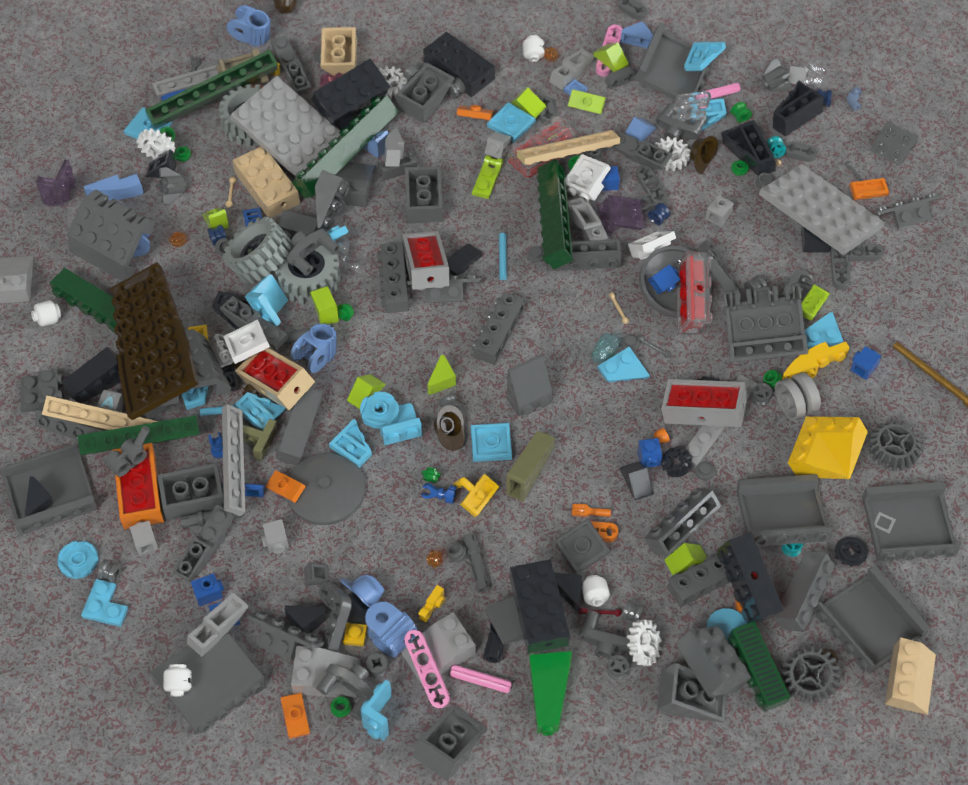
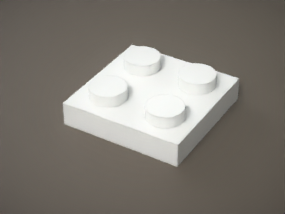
[223,320,270,364]

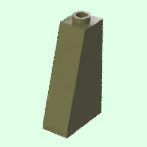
[506,431,555,502]

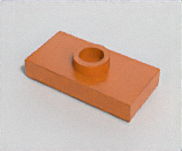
[457,105,494,120]
[849,178,889,200]
[265,470,306,503]
[281,693,310,739]

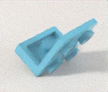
[245,275,288,327]
[377,403,422,446]
[361,679,391,741]

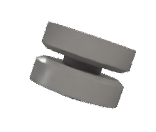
[775,372,821,421]

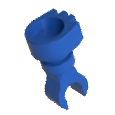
[208,432,223,459]
[421,483,457,504]

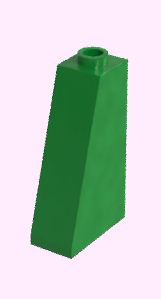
[529,651,572,736]

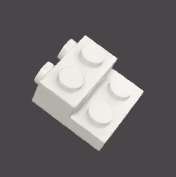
[565,154,610,202]
[628,230,676,260]

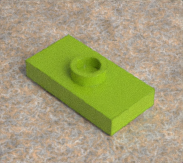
[568,89,606,114]
[801,284,830,321]

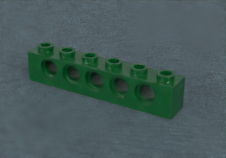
[77,415,199,456]

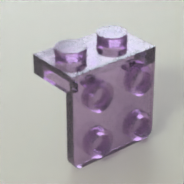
[36,159,76,207]
[599,195,644,236]

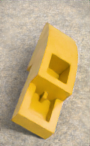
[782,342,850,380]

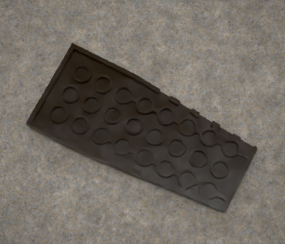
[110,262,199,421]

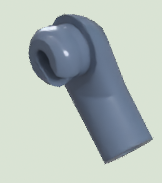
[847,87,862,111]

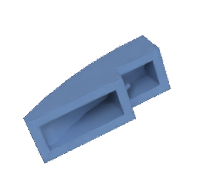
[83,174,144,200]

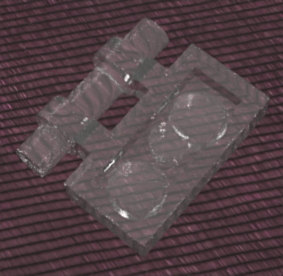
[672,91,711,122]

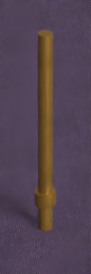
[893,342,968,408]

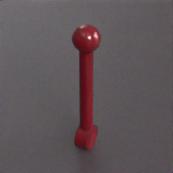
[578,608,622,617]

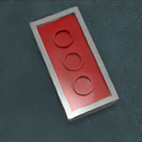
[402,231,449,290]
[661,379,747,427]

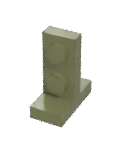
[243,419,278,461]

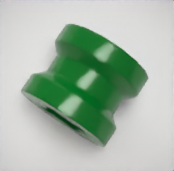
[730,102,752,124]

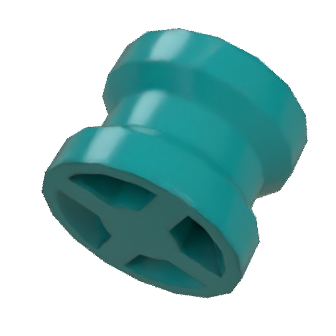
[766,136,786,158]
[781,543,804,557]

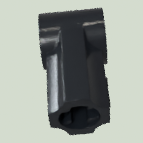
[483,623,505,664]

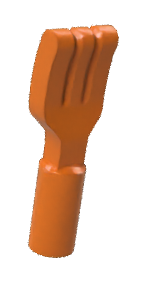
[571,504,611,517]

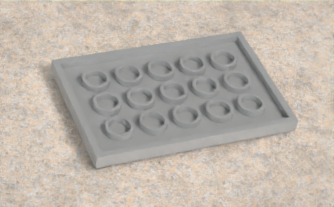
[230,76,340,177]
[759,164,885,255]

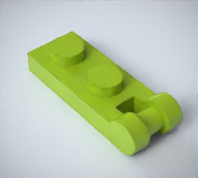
[472,155,504,199]

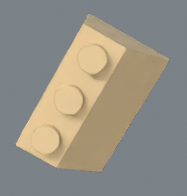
[321,27,357,78]
[885,638,936,715]

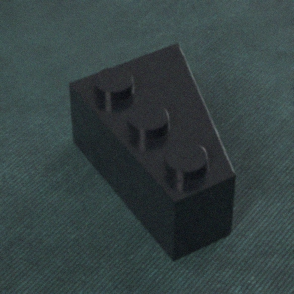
[773,80,823,136]
[722,120,775,176]
[61,347,121,403]

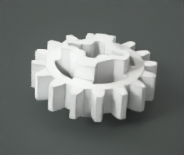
[379,66,407,99]
[136,128,176,159]
[655,137,690,171]
[627,619,662,666]

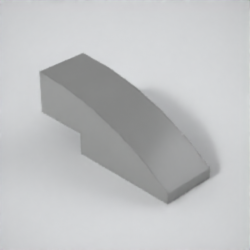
[549,49,595,90]
[384,129,404,166]
[568,197,602,230]
[187,593,248,657]

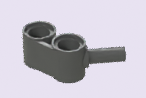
[104,426,150,477]

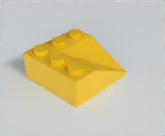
[788,416,868,479]

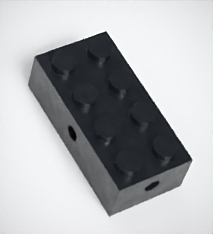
[423,32,495,98]
[311,58,390,126]
[717,532,784,623]
[509,559,570,654]

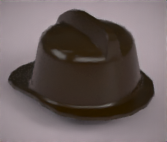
[273,0,297,14]
[690,135,718,174]
[434,405,465,451]

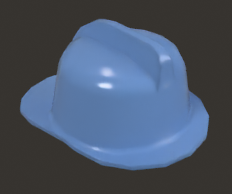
[340,575,384,607]

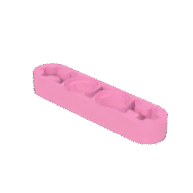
[596,25,622,76]
[404,630,450,708]

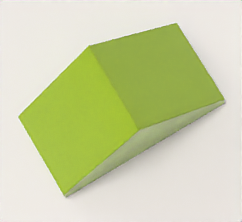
[593,42,629,72]
[511,87,546,118]
[202,207,229,229]
[310,286,339,324]
[427,354,456,395]
[347,374,386,409]
[664,543,708,575]

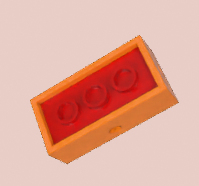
[112,443,164,530]

